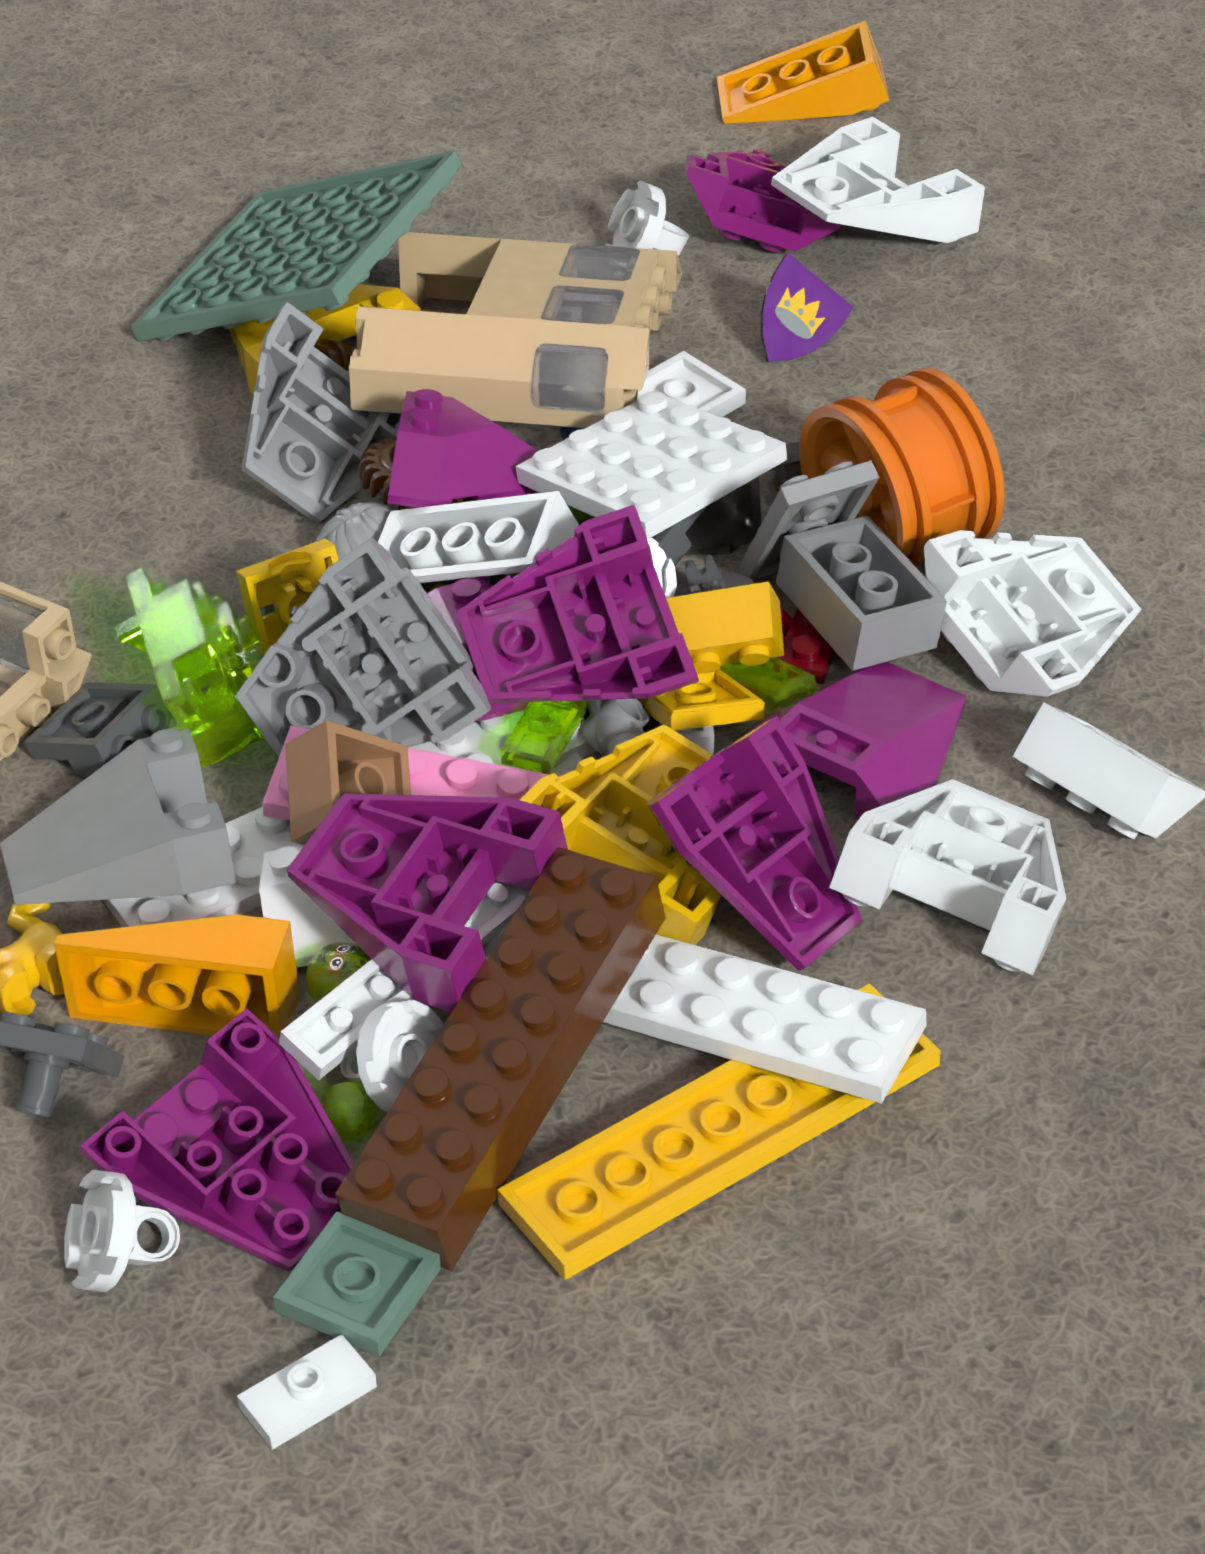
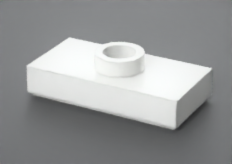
[237,1334,377,1450]

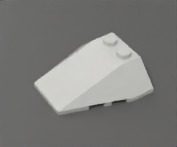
[924,530,1142,697]

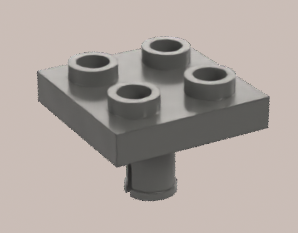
[0,1012,124,1119]

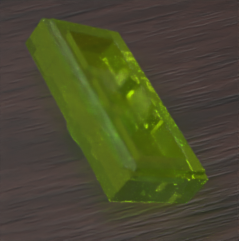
[720,657,817,711]
[500,700,588,775]

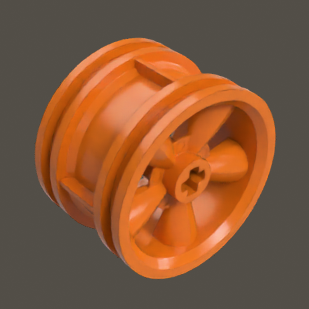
[799,368,1005,568]

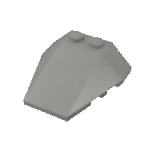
[241,301,401,523]

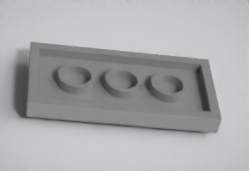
[738,460,879,582]

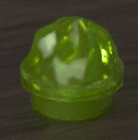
[322,1082,379,1140]

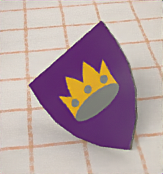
[761,253,853,362]

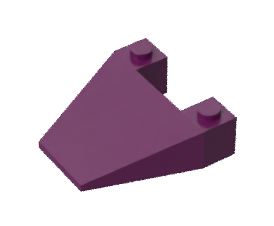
[287,793,568,1013]

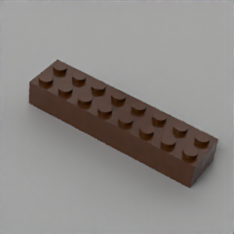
[335,847,666,1271]

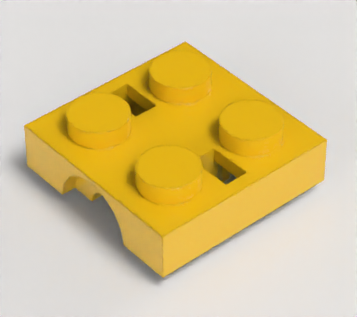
[236,538,339,661]

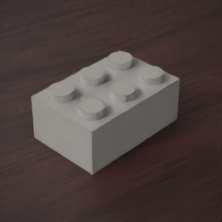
[776,516,947,671]

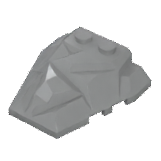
[235,537,492,757]

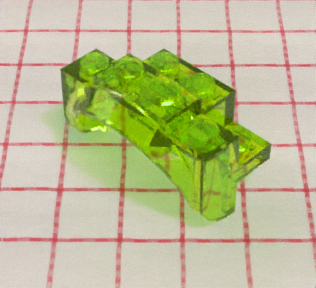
[114,567,264,767]

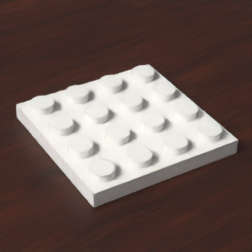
[516,391,787,540]

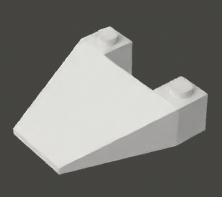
[771,117,985,243]
[829,779,1066,975]

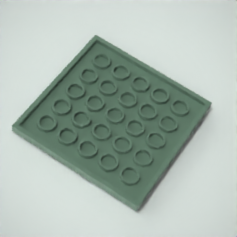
[131,150,462,341]

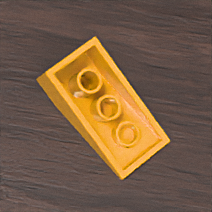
[716,20,890,124]
[54,914,300,1038]

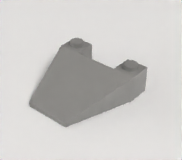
[0,728,237,905]

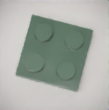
[273,1212,441,1357]

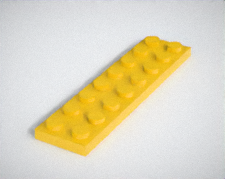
[497,983,941,1280]

